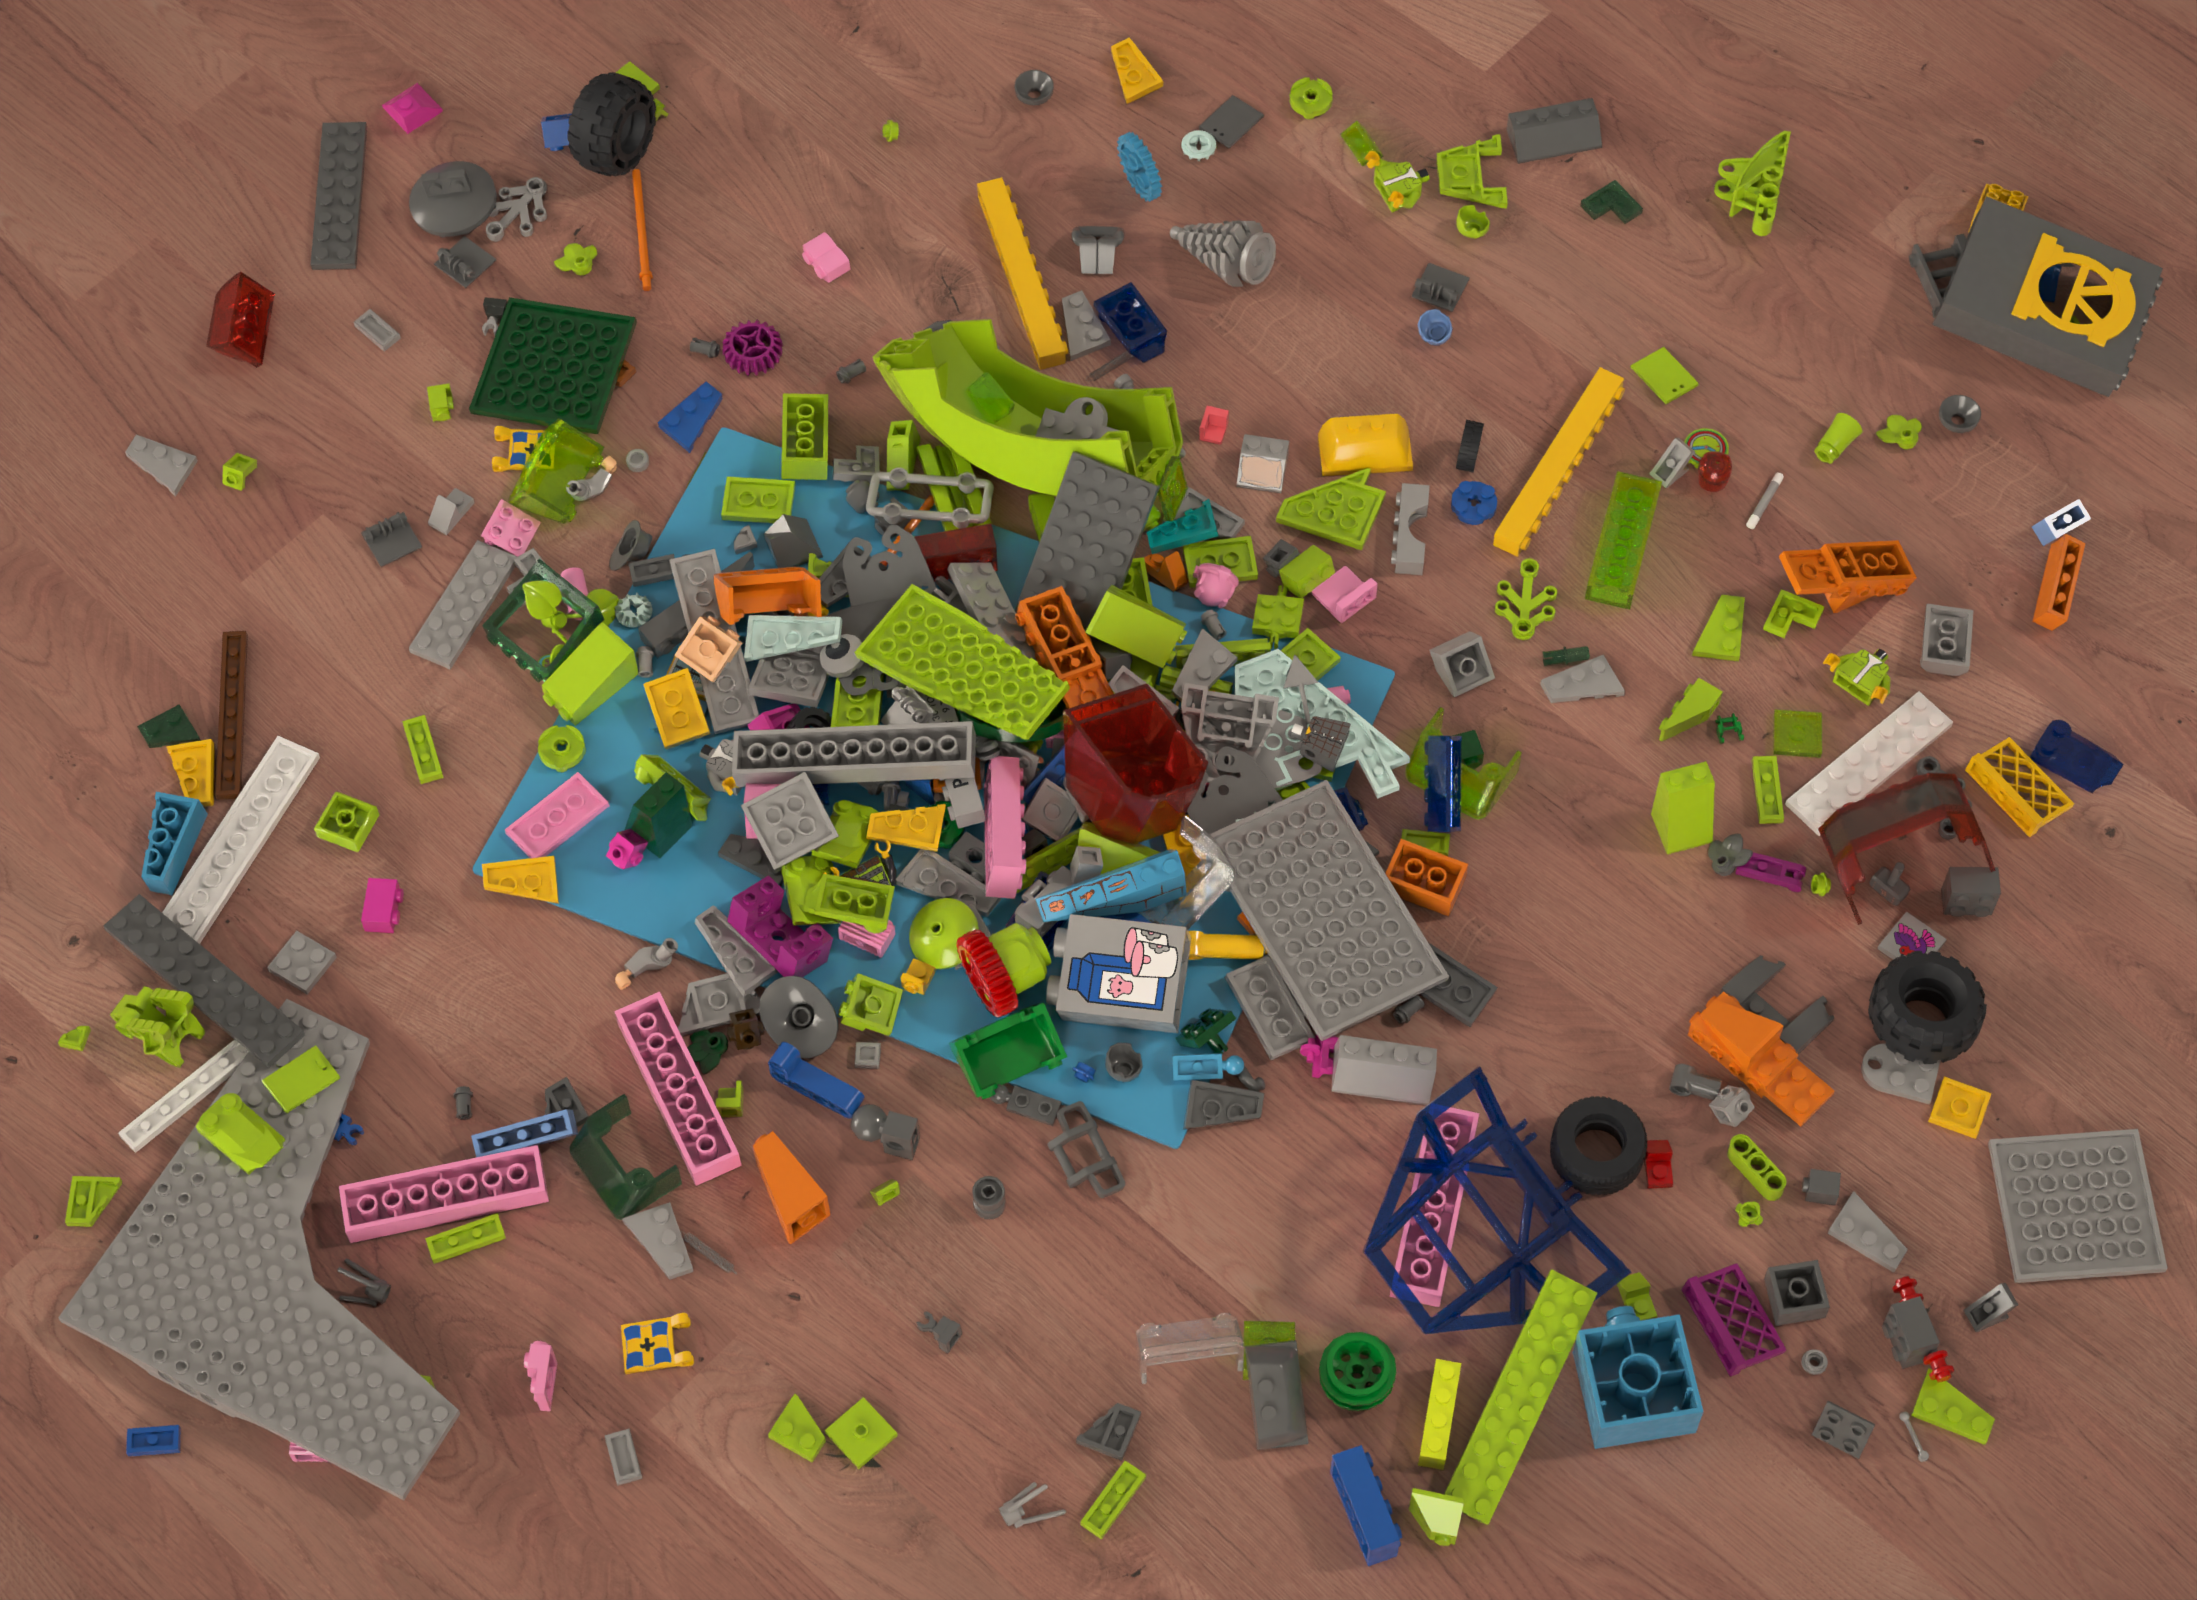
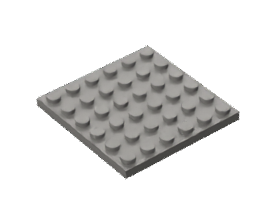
[1988,1129,2168,1283]

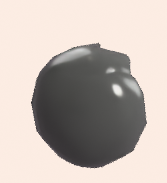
[1105,1043,1143,1082]
[850,1104,887,1142]

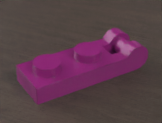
[1735,852,1807,892]

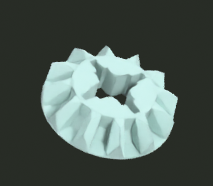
[1181,130,1216,161]
[615,593,652,627]

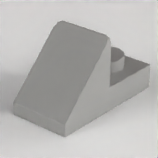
[1650,438,1695,488]
[428,488,474,535]

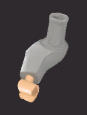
[566,456,617,501]
[615,938,678,990]

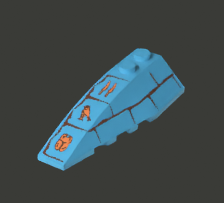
[1035,849,1187,922]

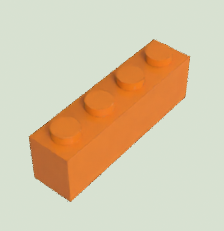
[2032,534,2086,631]

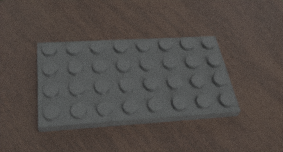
[1015,452,1160,638]

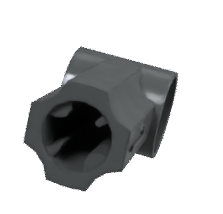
[1669,1064,1722,1100]

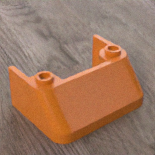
[714,567,821,625]

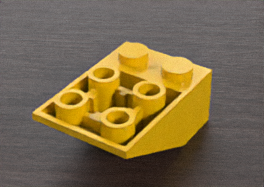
[1968,183,2029,233]

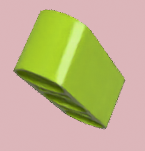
[1028,493,1055,543]
[1727,1134,1787,1201]

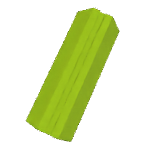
[916,444,992,550]

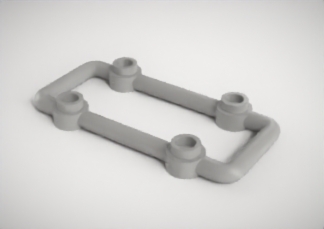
[866,468,994,529]

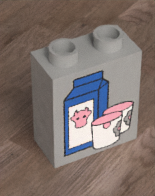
[1046,914,1192,1033]

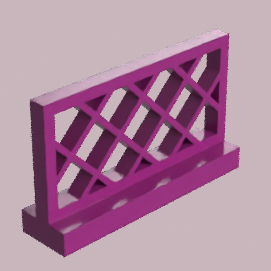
[1681,1263,1786,1377]

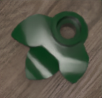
[687,1030,728,1075]

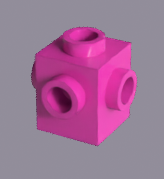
[606,829,648,869]

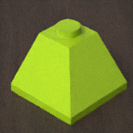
[1409,1488,1464,1546]

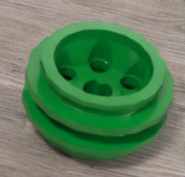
[1319,1332,1396,1411]

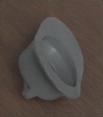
[609,520,652,571]

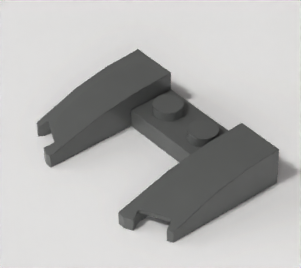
[1720,955,1834,1055]

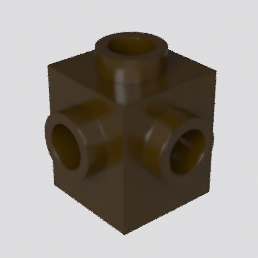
[727,1008,764,1050]

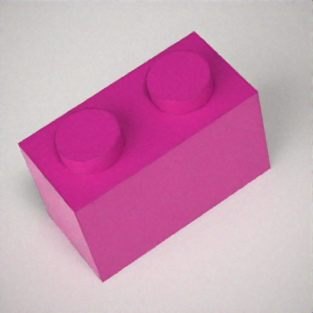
[361,878,404,933]

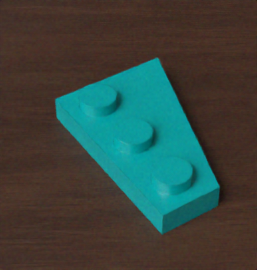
[1146,499,1219,554]

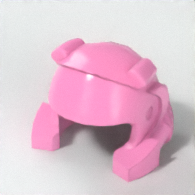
[1193,563,1239,608]

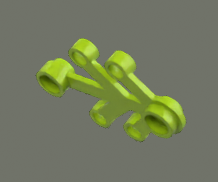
[1495,558,1557,640]

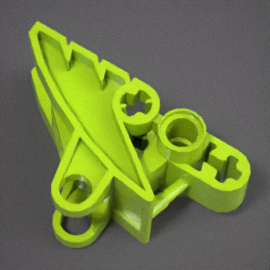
[1714,131,1791,236]
[110,986,206,1068]

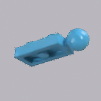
[1172,1053,1244,1081]

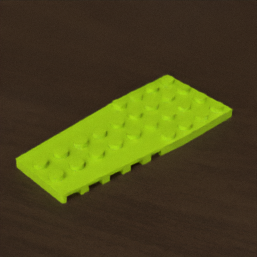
[854,584,1070,740]

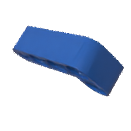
[768,1042,865,1119]

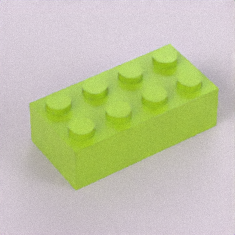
[782,393,828,480]

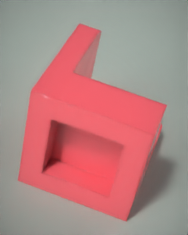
[1199,406,1229,445]

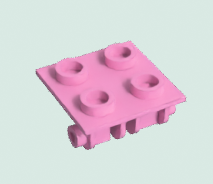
[481,499,541,557]

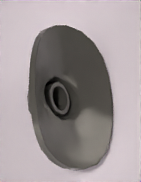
[759,976,838,1058]

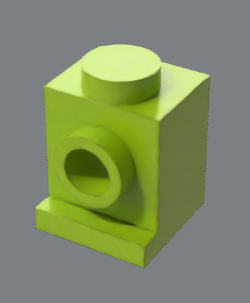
[427,383,454,422]

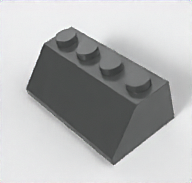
[1506,98,1602,164]

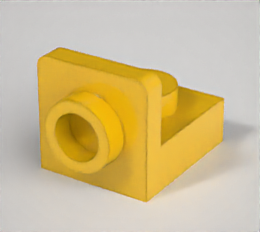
[901,958,936,995]

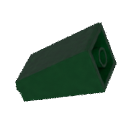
[625,772,692,859]

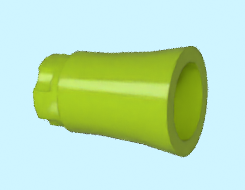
[1814,413,1862,464]

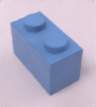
[2032,499,2091,546]

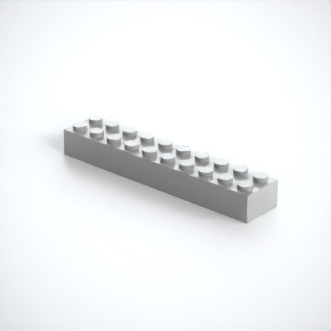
[732,721,976,787]

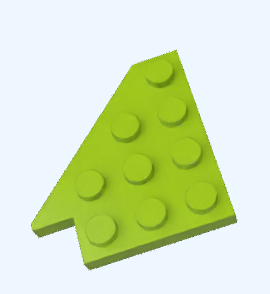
[1276,468,1386,550]

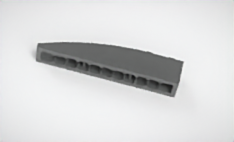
[638,552,755,659]

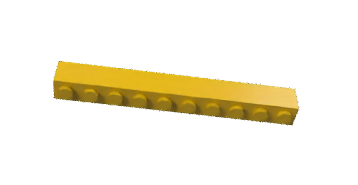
[977,177,1068,370]
[1493,367,1625,557]

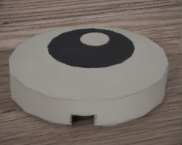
[820,634,864,678]

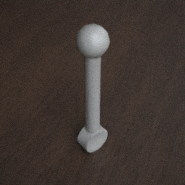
[1899,1411,1929,1462]

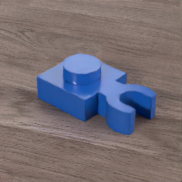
[334,1113,364,1145]

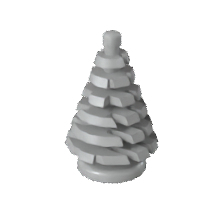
[1170,220,1276,287]

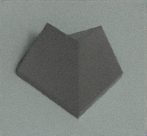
[763,514,823,568]

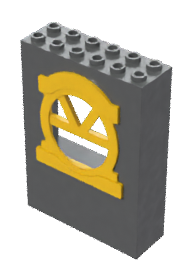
[1932,196,2163,397]

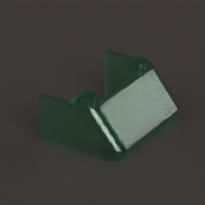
[569,1094,682,1220]

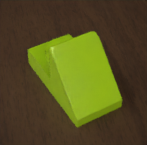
[1615,1272,1657,1321]

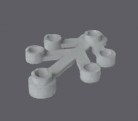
[486,177,547,242]

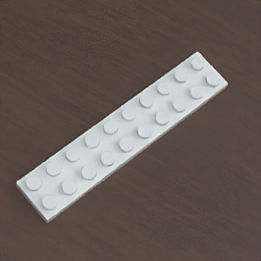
[162,736,320,944]

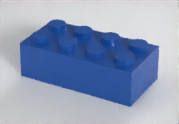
[1330,1445,1402,1566]

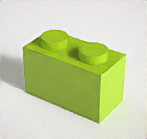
[1279,545,1335,598]

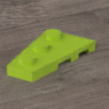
[1692,595,1745,662]
[1911,1368,1995,1445]

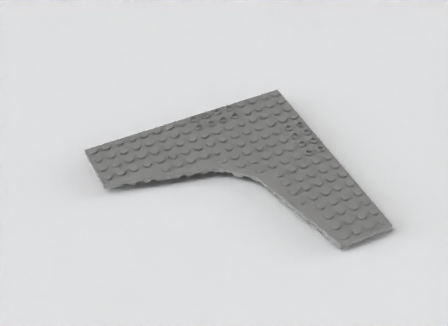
[58,999,460,1500]

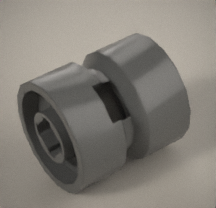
[972,1176,1006,1219]

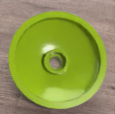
[909,898,979,969]

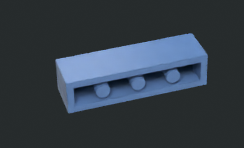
[471,1109,579,1157]

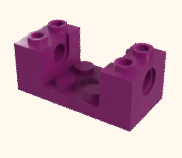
[727,875,833,977]

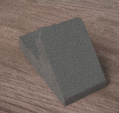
[1963,1283,2018,1332]

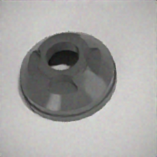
[1014,70,1054,105]
[1939,395,1981,433]

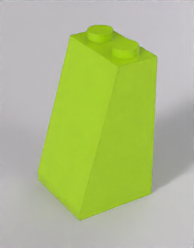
[1085,584,1187,668]
[542,622,638,726]
[1651,761,1715,855]
[1078,822,1161,875]

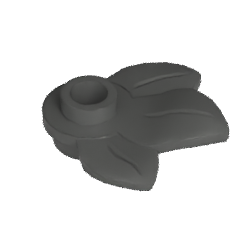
[1708,833,1753,876]

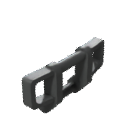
[1047,1101,1126,1198]

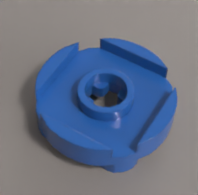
[1451,481,1497,525]

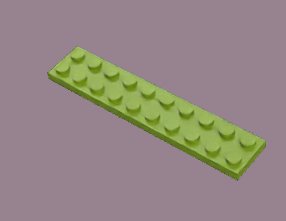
[1444,1269,1597,1525]

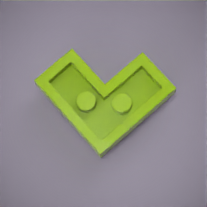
[1763,589,1825,639]

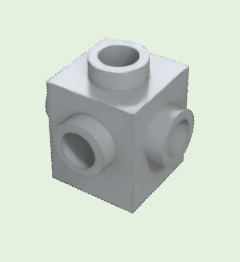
[1709,1085,1755,1127]

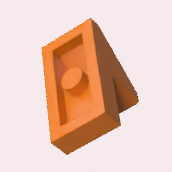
[1144,551,1188,592]

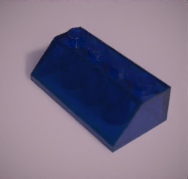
[1424,736,1462,832]

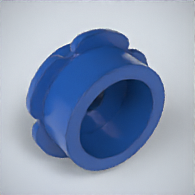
[1072,1062,1096,1083]

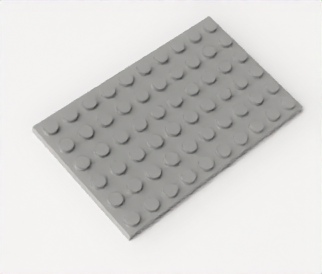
[1201,780,1449,1042]

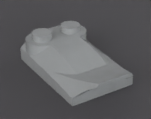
[1920,604,1974,676]

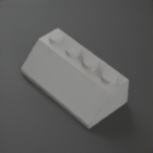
[1331,1035,1437,1105]

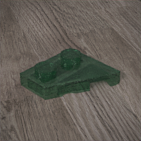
[137,704,201,748]

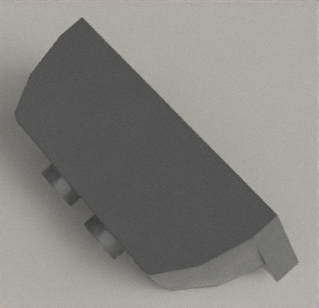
[1245,1340,1309,1450]

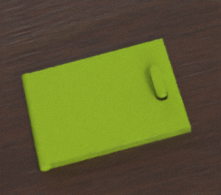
[1630,347,1699,404]
[262,1045,340,1114]

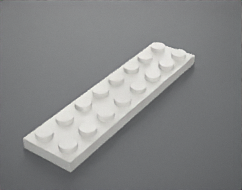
[1785,692,1953,836]

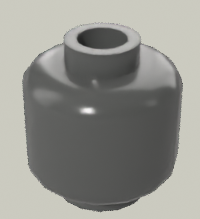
[846,479,879,514]

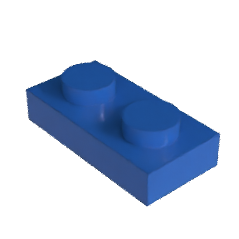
[126,1425,181,1457]

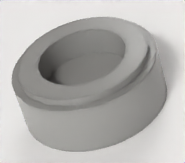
[626,449,649,472]

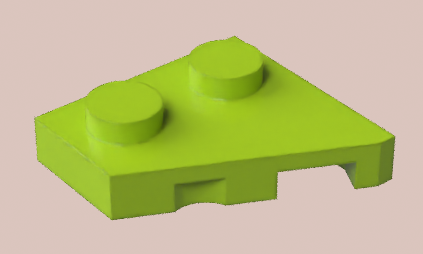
[768,1394,826,1462]

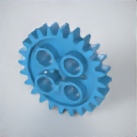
[1117,132,1162,202]

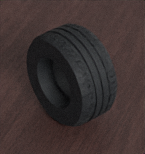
[1550,1096,1647,1196]

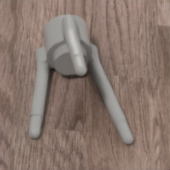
[998,1482,1066,1529]

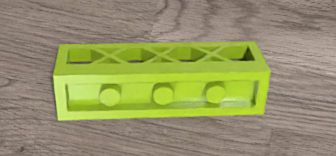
[1175,638,1271,669]

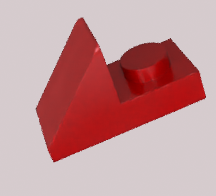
[1644,1140,1673,1189]

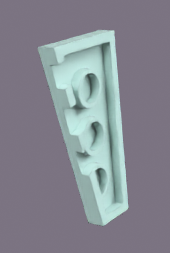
[744,615,842,662]

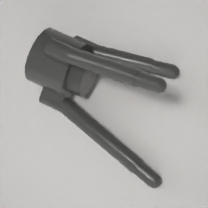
[337,1259,391,1307]

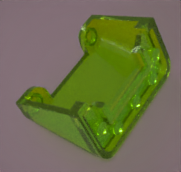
[508,418,605,524]

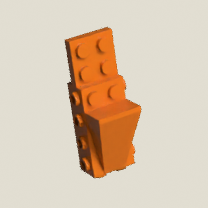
[1778,540,1917,613]
[1015,586,1121,728]
[1688,991,1835,1127]

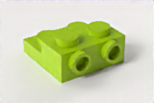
[838,973,903,1036]

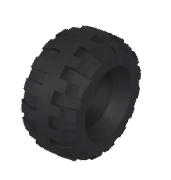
[567,72,656,177]
[1868,951,1987,1064]

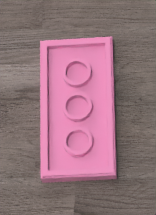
[505,772,610,858]

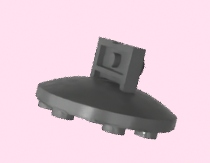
[409,161,497,237]

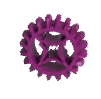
[722,319,783,376]

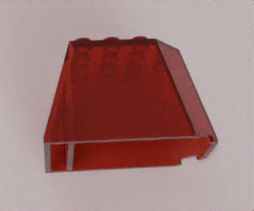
[1063,684,1208,844]

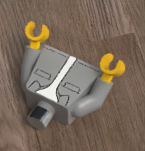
[700,739,743,796]

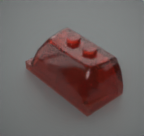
[206,271,275,368]

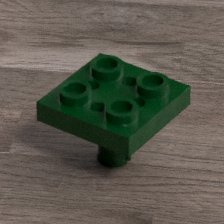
[1175,1008,1236,1054]

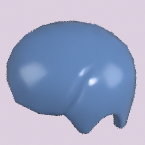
[1418,309,1453,346]

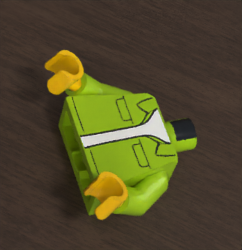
[1364,151,1429,213]
[1823,649,1891,706]

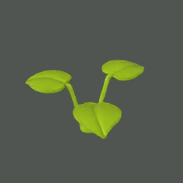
[522,581,619,674]

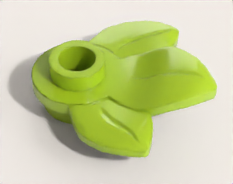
[554,243,597,275]
[1876,415,1922,449]

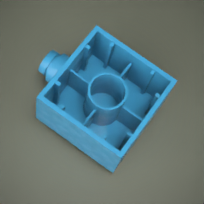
[1573,1306,1704,1449]

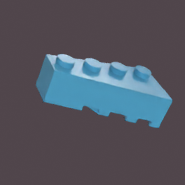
[141,792,208,895]

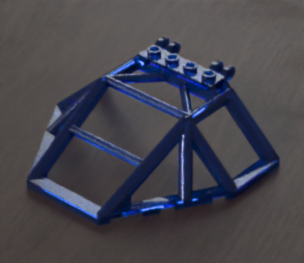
[1363,1066,1631,1335]

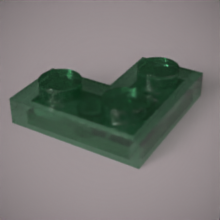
[1580,180,1643,224]

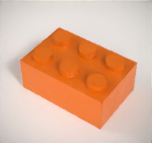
[1385,839,1468,917]

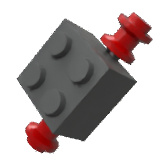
[1882,1276,1955,1382]

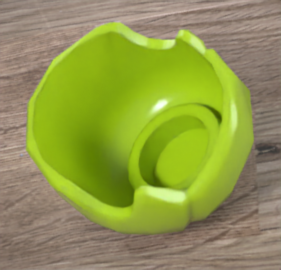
[1456,205,1490,239]

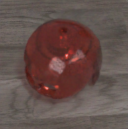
[1698,451,1732,492]

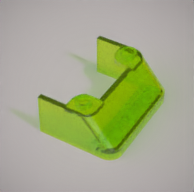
[1405,707,1522,819]

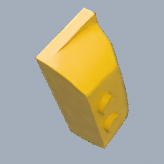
[1318,414,1413,477]

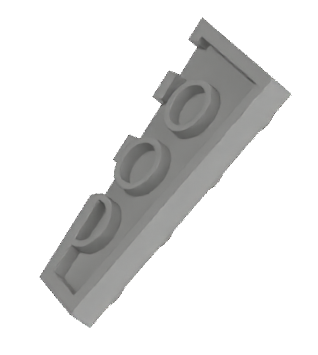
[896,849,1001,917]

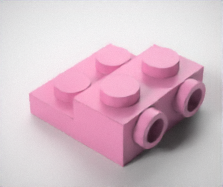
[524,1341,558,1411]

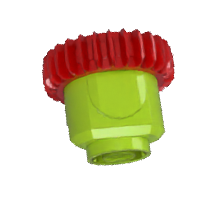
[956,923,1051,1018]

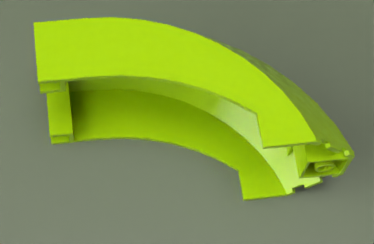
[872,319,1183,496]

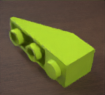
[886,420,921,491]
[1659,678,1723,741]

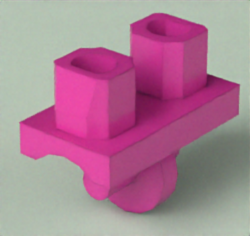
[1300,1035,1338,1078]

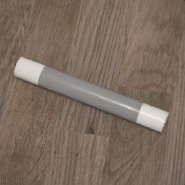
[1746,472,1784,529]

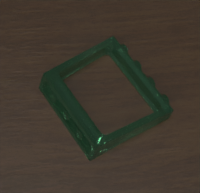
[482,559,605,683]

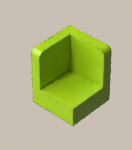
[716,1080,743,1117]

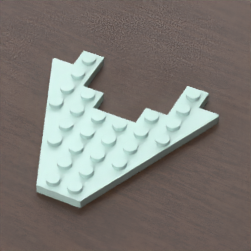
[1235,649,1410,822]

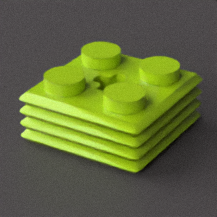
[314,792,379,852]

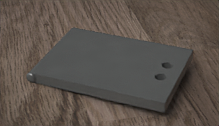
[1199,95,1264,149]

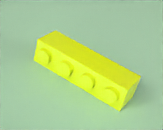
[1418,1359,1462,1470]

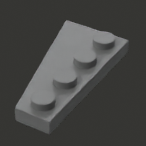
[695,905,778,997]

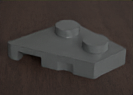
[545,1077,590,1144]
[1076,1403,1141,1461]

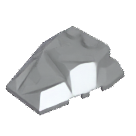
[1181,683,1279,783]

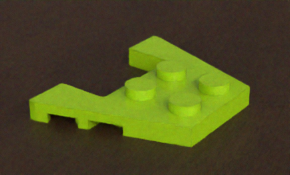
[1436,134,1508,208]

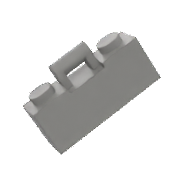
[1015,865,1074,938]

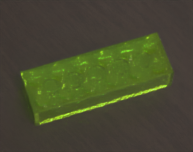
[1585,471,1662,610]

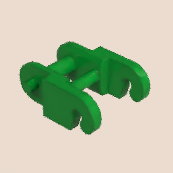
[1715,713,1744,744]

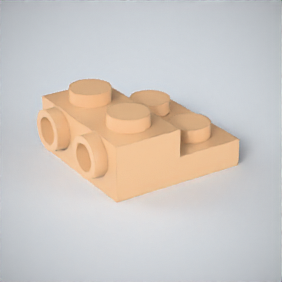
[674,615,742,682]

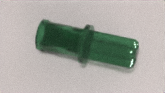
[1542,646,1590,666]

